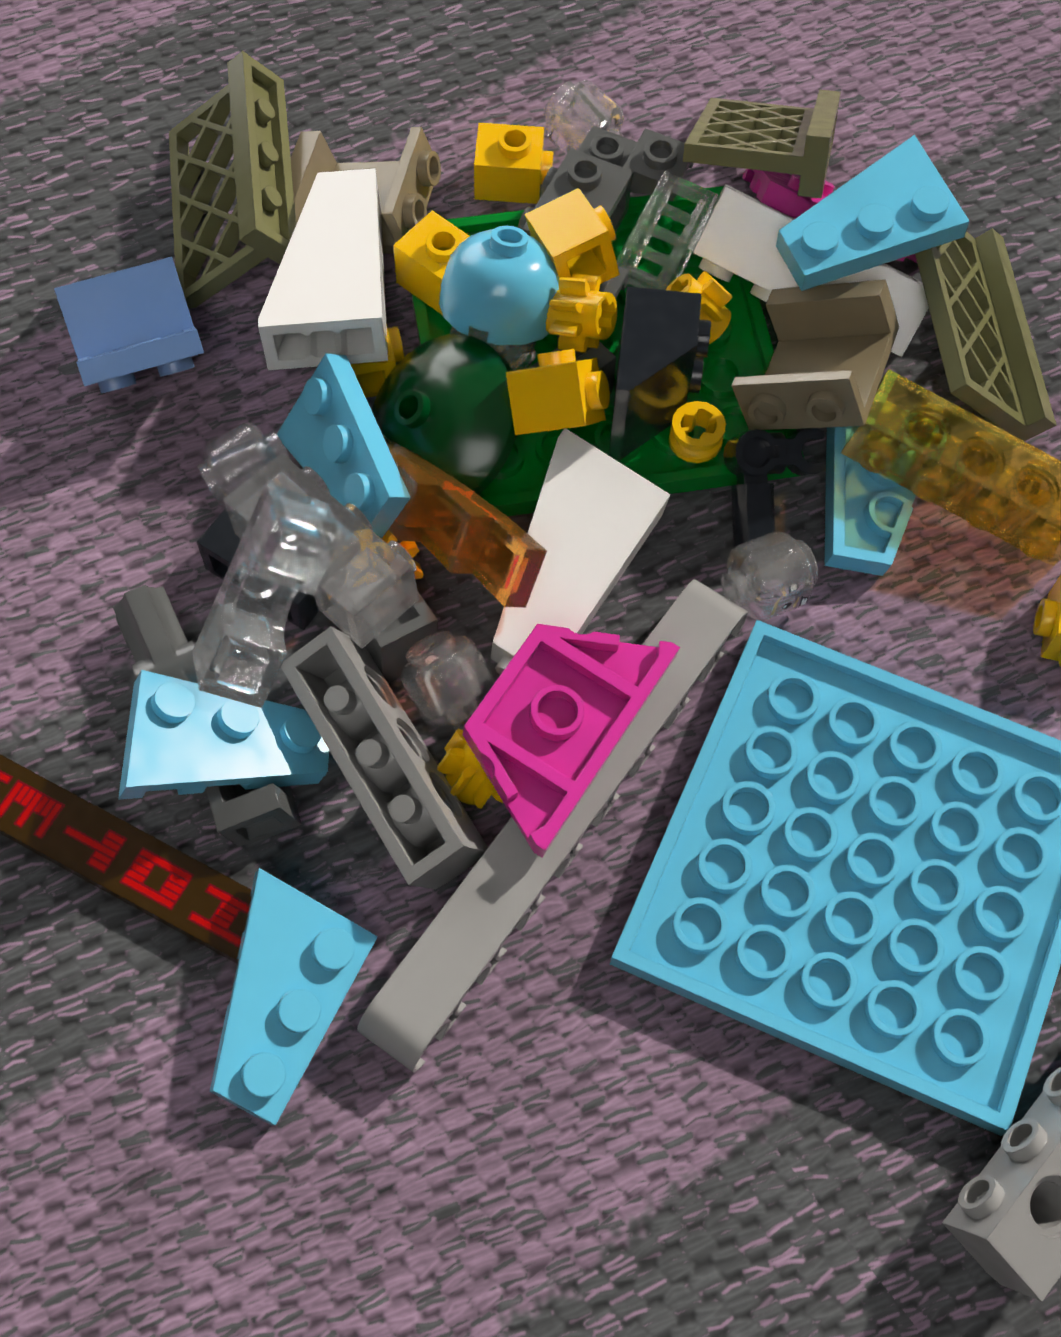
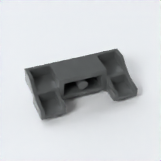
[517,125,694,299]

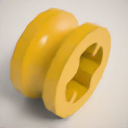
[669,401,726,463]

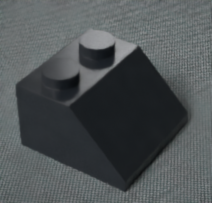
[609,286,711,460]

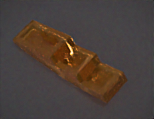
[383,435,547,608]

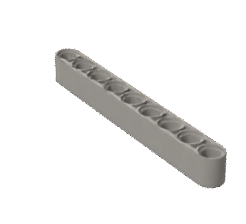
[357,579,748,1073]

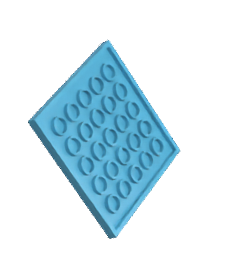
[610,620,1061,1136]

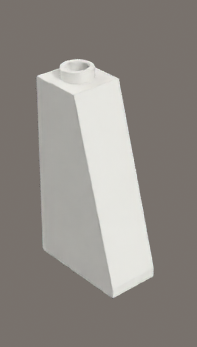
[258,168,388,370]
[491,429,670,675]

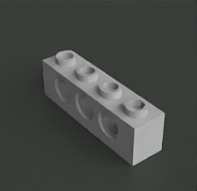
[279,626,488,889]
[942,1067,1061,1302]

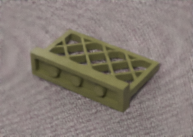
[169,51,296,308]
[683,89,841,198]
[915,228,1057,449]

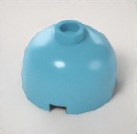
[439,226,559,345]

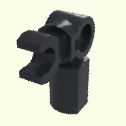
[723,428,825,546]

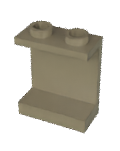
[291,127,441,254]
[731,279,900,430]

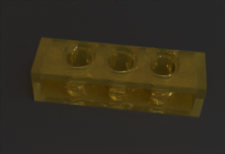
[841,369,1061,566]

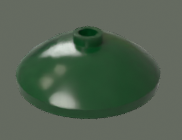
[372,334,516,513]

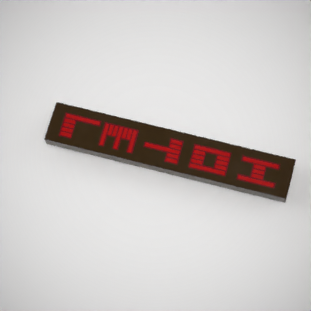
[0,754,252,964]

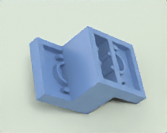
[54,257,204,393]

